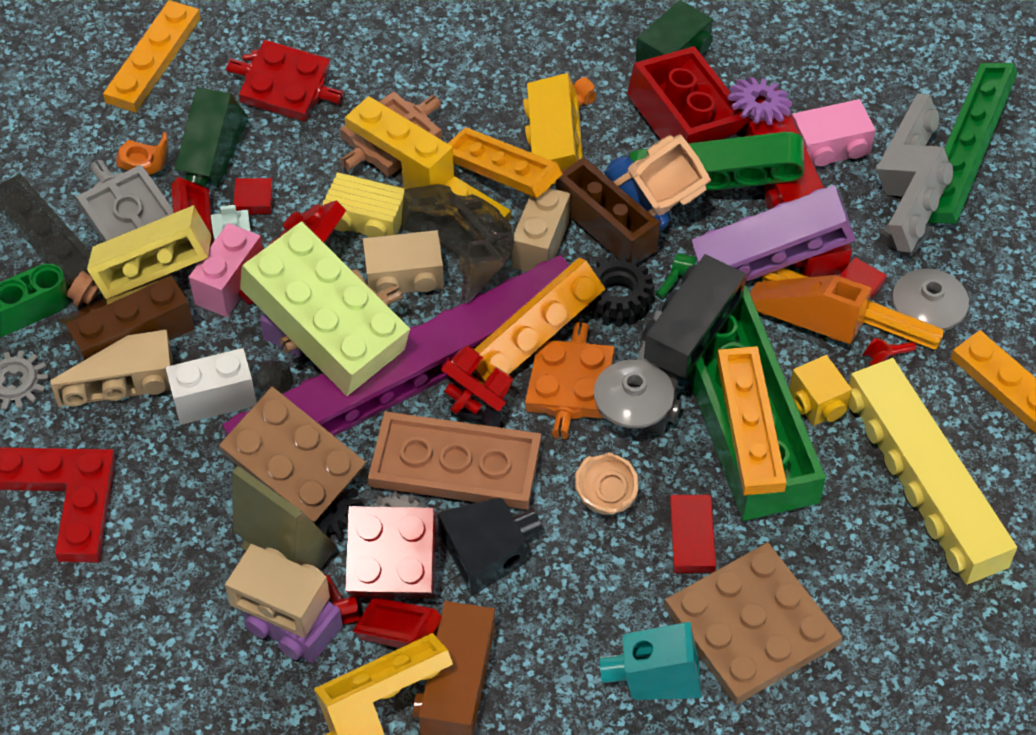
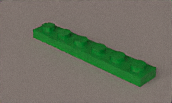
[927,63,1017,224]

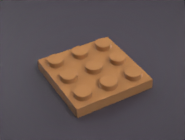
[664,542,842,705]

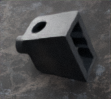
[438,498,542,596]

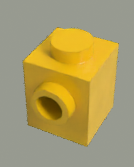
[789,355,852,426]

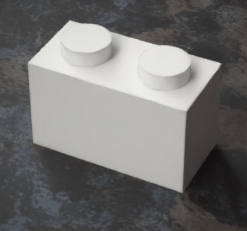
[166,348,257,425]

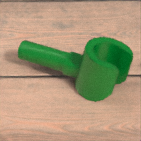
[656,253,697,299]

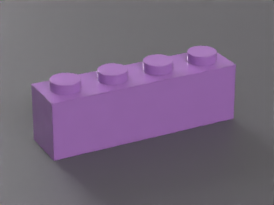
[692,185,856,282]

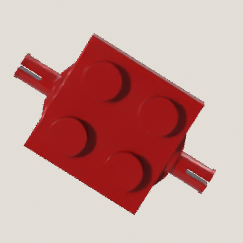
[226,40,344,122]

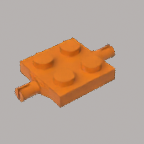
[525,322,616,439]

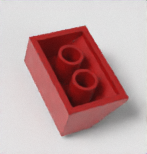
[627,46,750,144]

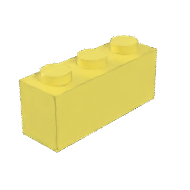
[87,205,212,299]

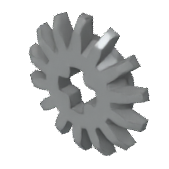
[0,351,49,410]

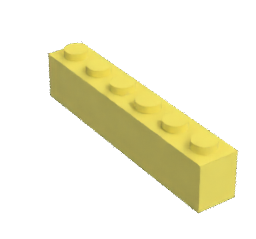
[848,358,1018,585]

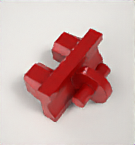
[441,344,513,415]

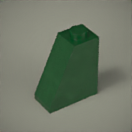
[174,87,248,188]

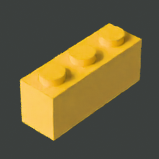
[523,73,583,184]

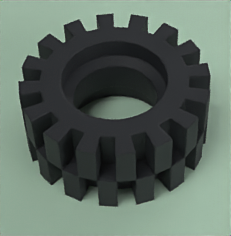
[585,255,653,327]

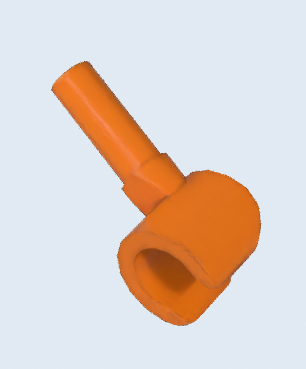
[574,77,596,107]

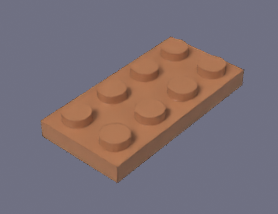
[368,411,542,510]

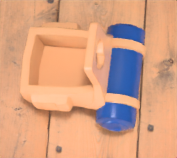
[604,134,711,232]

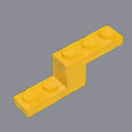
[345,96,511,242]
[314,633,453,735]

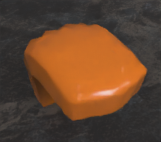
[116,132,169,175]

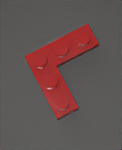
[0,448,116,563]

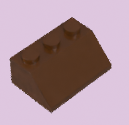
[57,274,195,362]

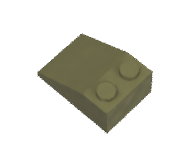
[232,465,337,570]

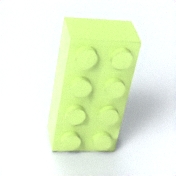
[240,221,410,396]

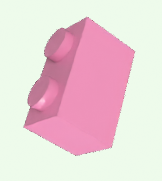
[792,99,876,167]
[189,223,263,318]

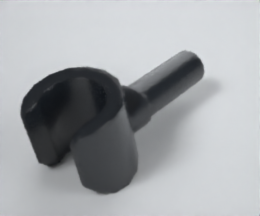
[451,408,504,428]

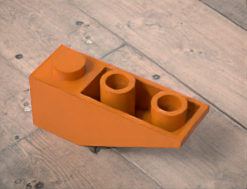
[750,275,872,344]

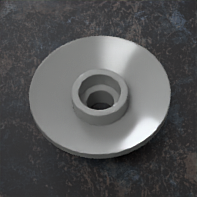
[892,269,969,331]
[594,360,674,428]

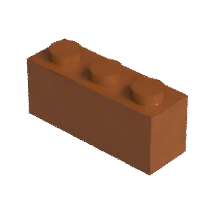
[413,601,496,735]

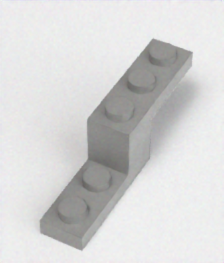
[876,94,953,252]

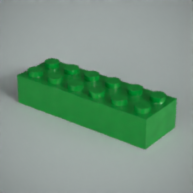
[687,286,826,521]

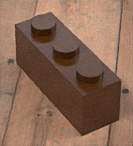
[556,157,660,263]

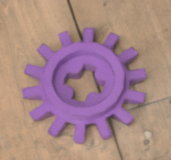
[728,77,792,125]

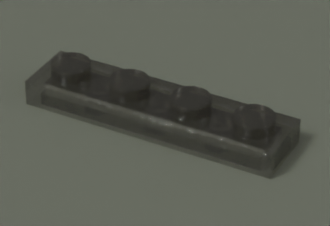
[0,173,91,289]

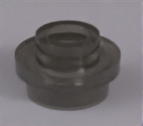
[257,360,293,394]

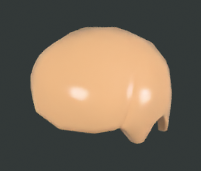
[575,452,638,515]

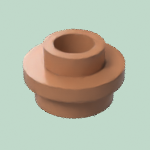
[67,271,100,308]

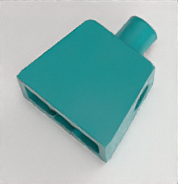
[600,622,702,700]

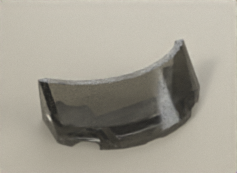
[401,184,514,303]

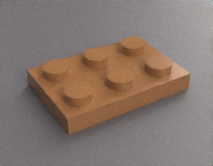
[218,387,366,524]

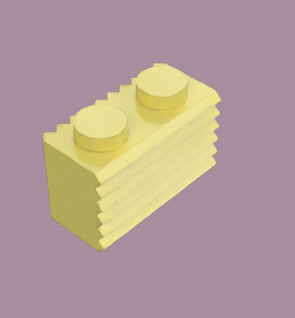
[323,172,409,238]

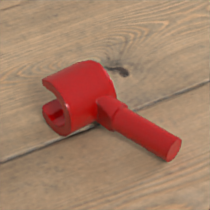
[862,338,917,366]
[325,574,360,624]

